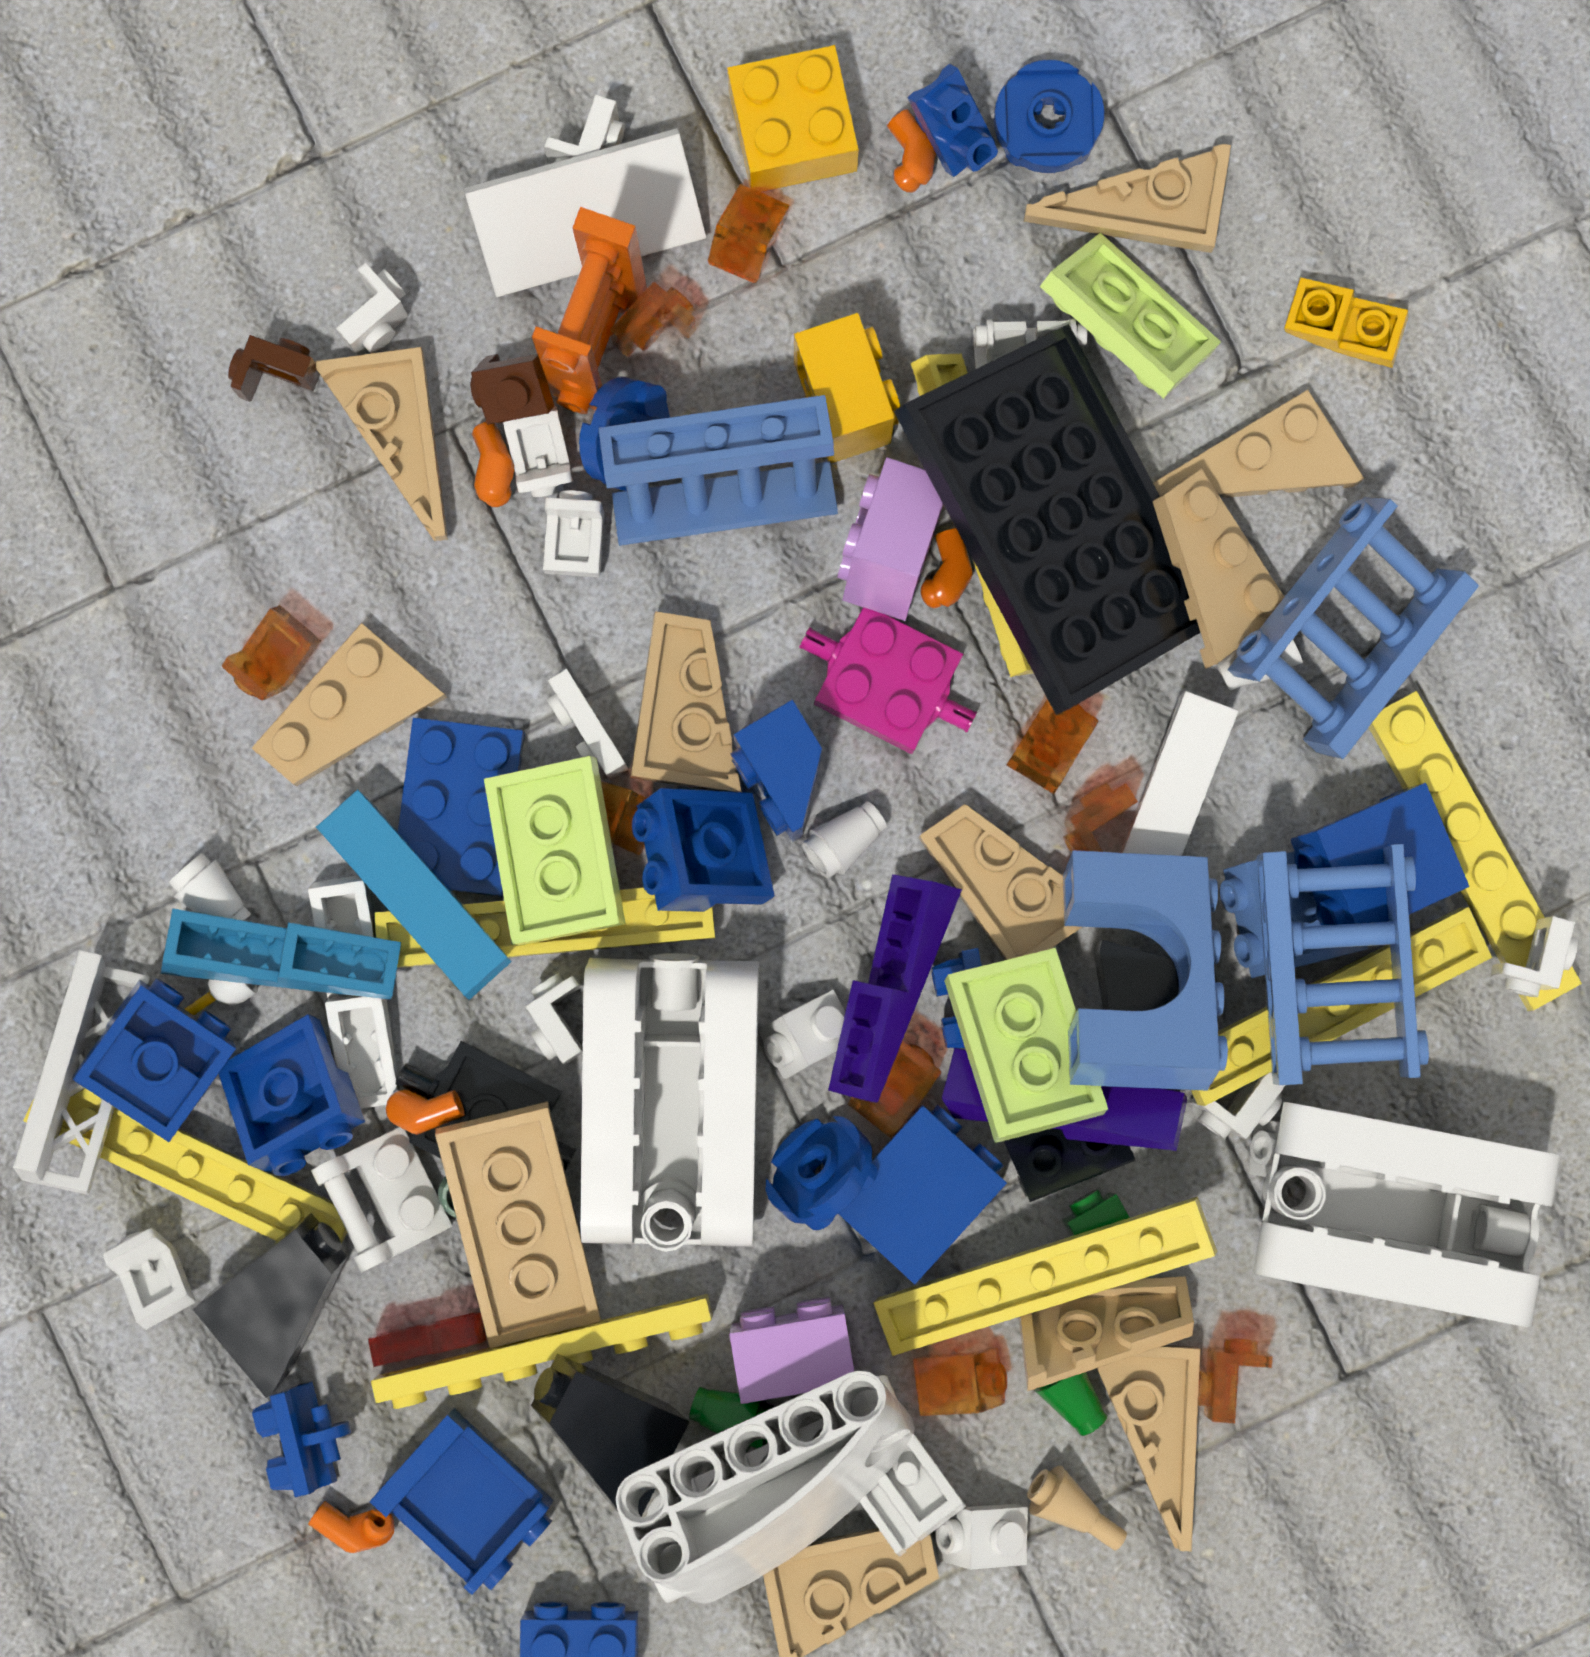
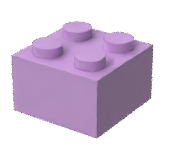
[837,457,943,621]
[729,1297,854,1404]

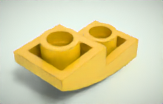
[1284,277,1409,368]

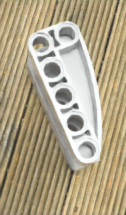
[580,953,759,1252]
[1253,1102,1561,1327]
[616,1371,915,1604]

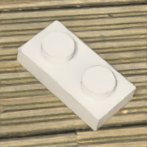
[546,669,629,781]

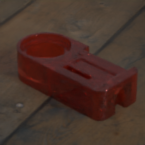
[368,1312,487,1367]

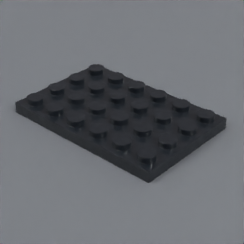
[894,324,1200,715]

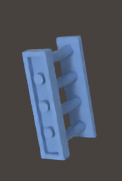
[598,395,838,546]
[1227,497,1479,759]
[1257,844,1429,1086]

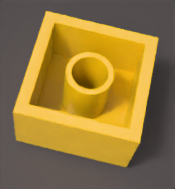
[727,45,859,194]
[794,313,900,464]

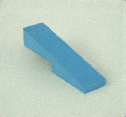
[316,790,512,1000]
[160,909,401,1000]

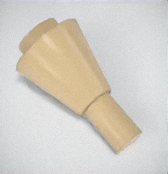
[1027,1465,1127,1551]

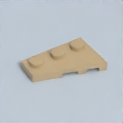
[1152,468,1284,669]
[630,611,741,792]
[252,623,447,786]
[918,804,1082,960]
[1019,1276,1194,1392]
[763,1528,939,1657]

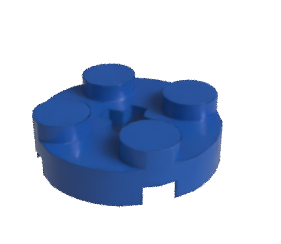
[994,60,1104,173]
[579,376,670,491]
[765,1116,878,1230]

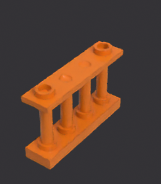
[532,207,648,414]

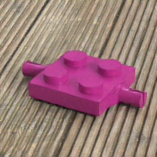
[799,607,977,754]

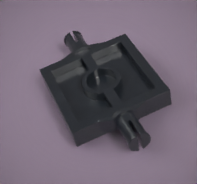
[395,1041,577,1171]

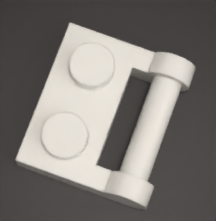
[311,1127,453,1273]

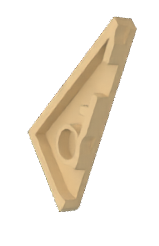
[1023,144,1231,253]
[316,347,448,541]
[1153,390,1364,498]
[1097,1345,1200,1552]

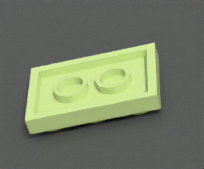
[1040,233,1221,399]
[484,756,626,946]
[944,948,1108,1143]

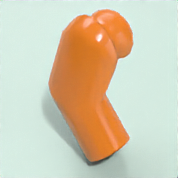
[887,109,936,193]
[472,422,514,507]
[921,528,973,609]
[386,1090,464,1135]
[308,1501,395,1553]

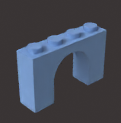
[1063,850,1228,1091]

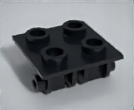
[1004,1129,1136,1202]

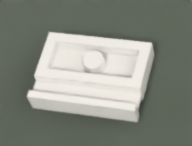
[859,1433,966,1556]

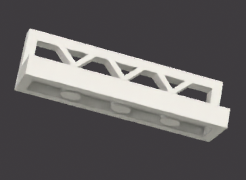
[13,950,152,1195]

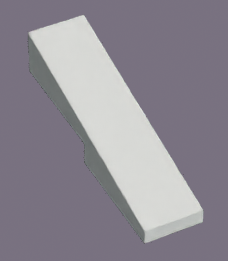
[1120,691,1238,856]
[308,875,400,1109]

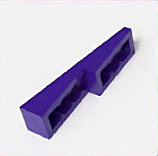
[828,874,962,1103]
[942,1048,1187,1151]

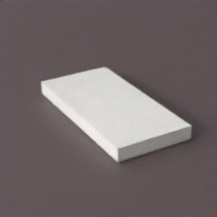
[464,128,706,297]

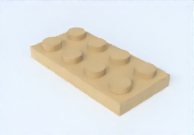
[435,1102,601,1349]

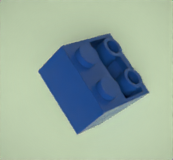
[730,699,822,842]

